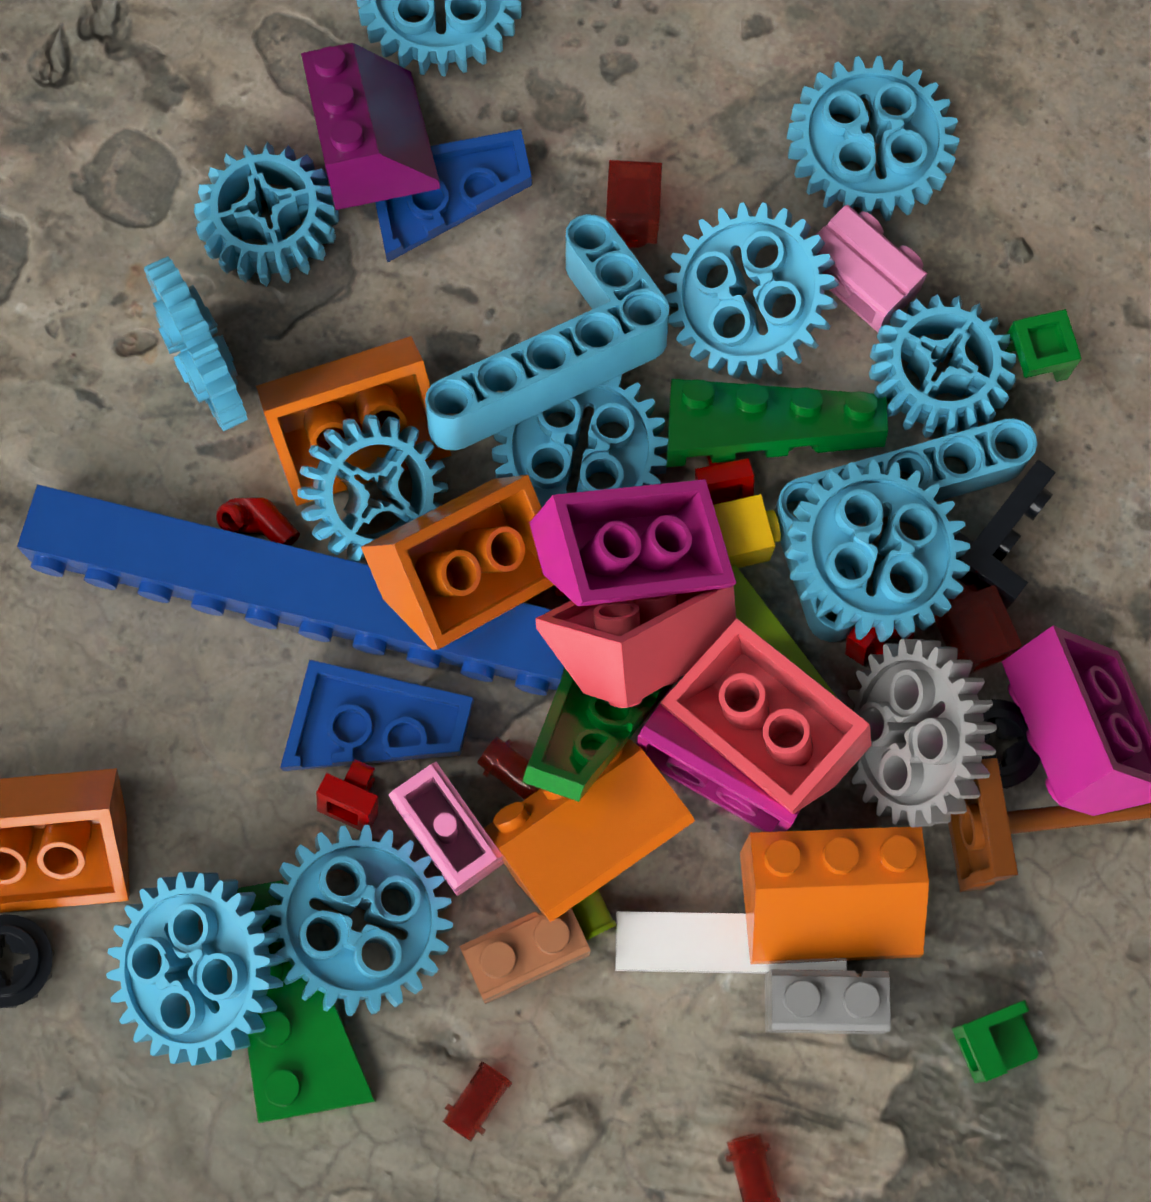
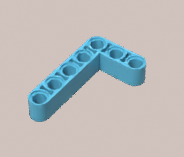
[425,214,669,451]
[774,418,1037,642]

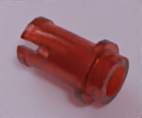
[477,737,541,800]
[442,1061,512,1142]
[724,1133,781,1202]

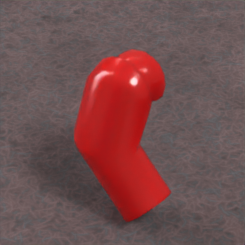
[216,497,300,546]

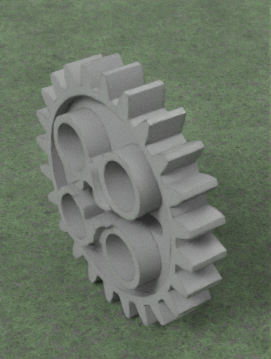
[847,639,997,827]

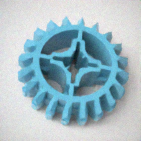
[194,142,339,287]
[869,294,1016,438]
[297,414,449,563]

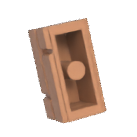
[459,908,591,1004]

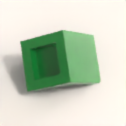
[1004,309,1082,382]
[951,1000,1039,1083]

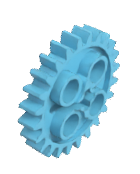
[356,0,522,76]
[787,56,959,221]
[664,202,839,379]
[144,256,248,431]
[492,374,668,507]
[785,459,970,642]
[264,825,453,1016]
[106,872,284,1066]

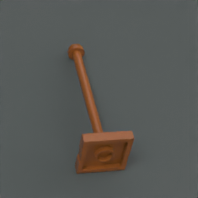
[948,758,1151,892]

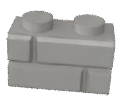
[765,969,891,1034]

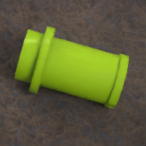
[572,890,617,941]

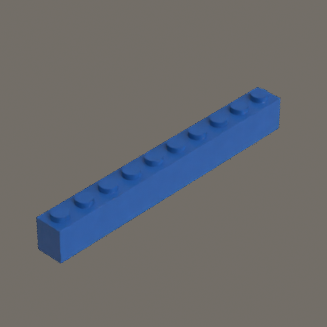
[17,484,565,695]

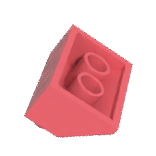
[535,586,736,708]
[660,619,872,814]

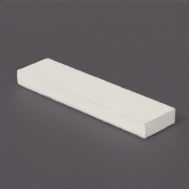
[615,911,847,974]

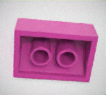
[529,479,736,607]
[1002,626,1151,816]
[636,688,800,832]

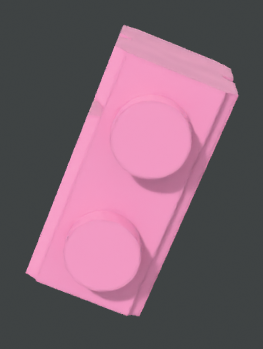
[816,204,928,332]
[388,762,504,896]

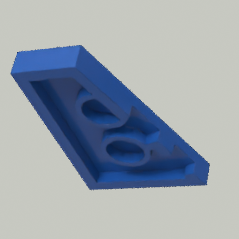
[375,129,532,263]
[280,660,474,771]

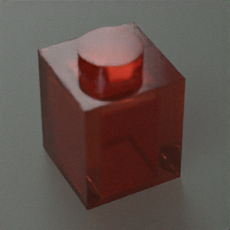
[606,160,662,248]
[934,584,1022,674]

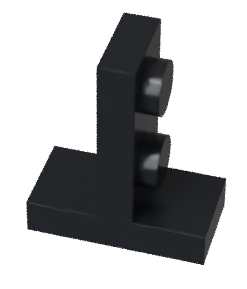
[954,460,1056,613]

